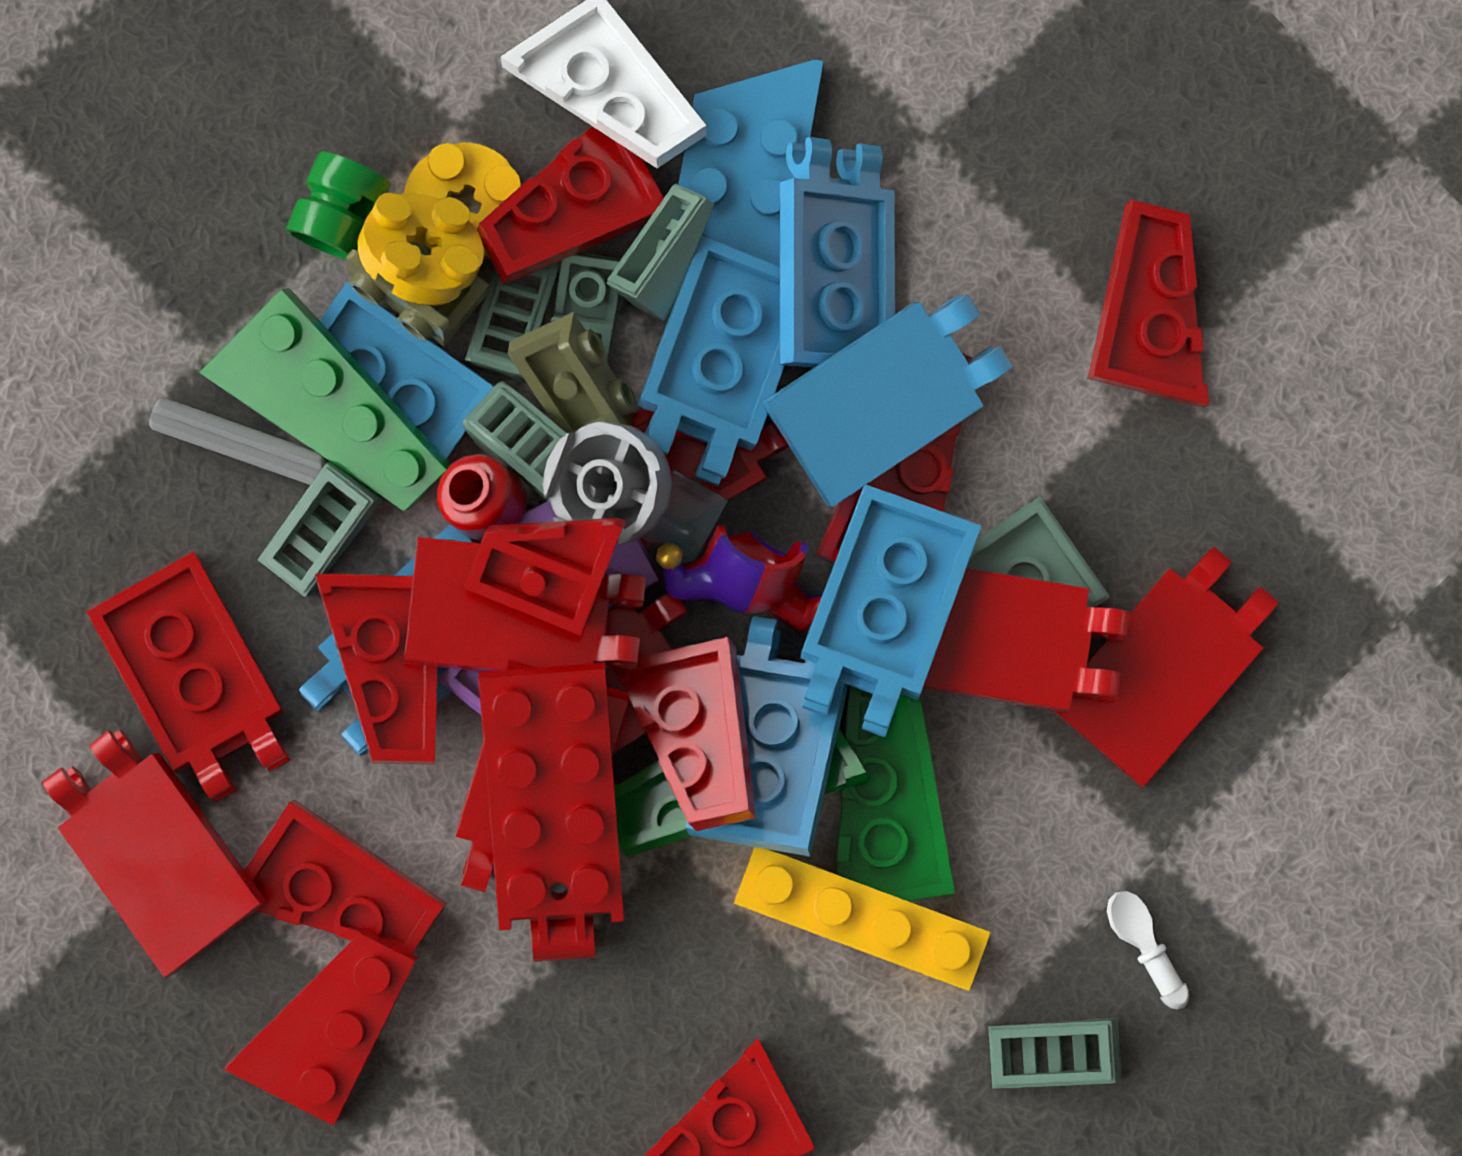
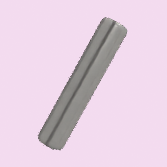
[149,399,327,485]

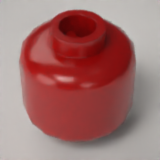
[437,454,527,541]

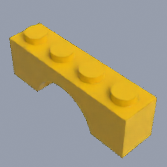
[734,847,991,991]

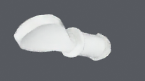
[1107,891,1189,1010]

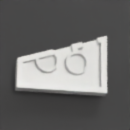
[501,0,707,168]

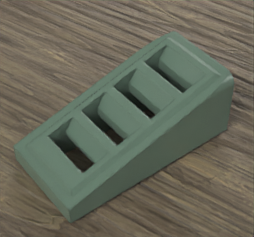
[606,184,714,321]
[465,264,560,383]
[462,381,567,503]
[258,462,385,597]
[988,1018,1122,1089]

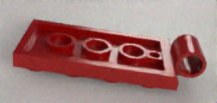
[478,662,624,962]

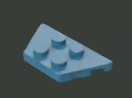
[678,60,823,266]

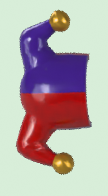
[656,525,823,632]

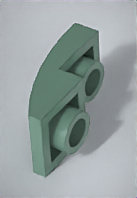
[551,252,622,364]

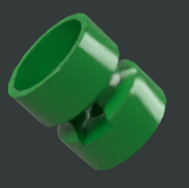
[285,151,391,260]

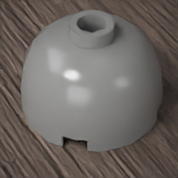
[542,421,672,545]

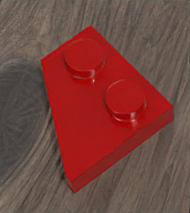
[464,518,626,635]

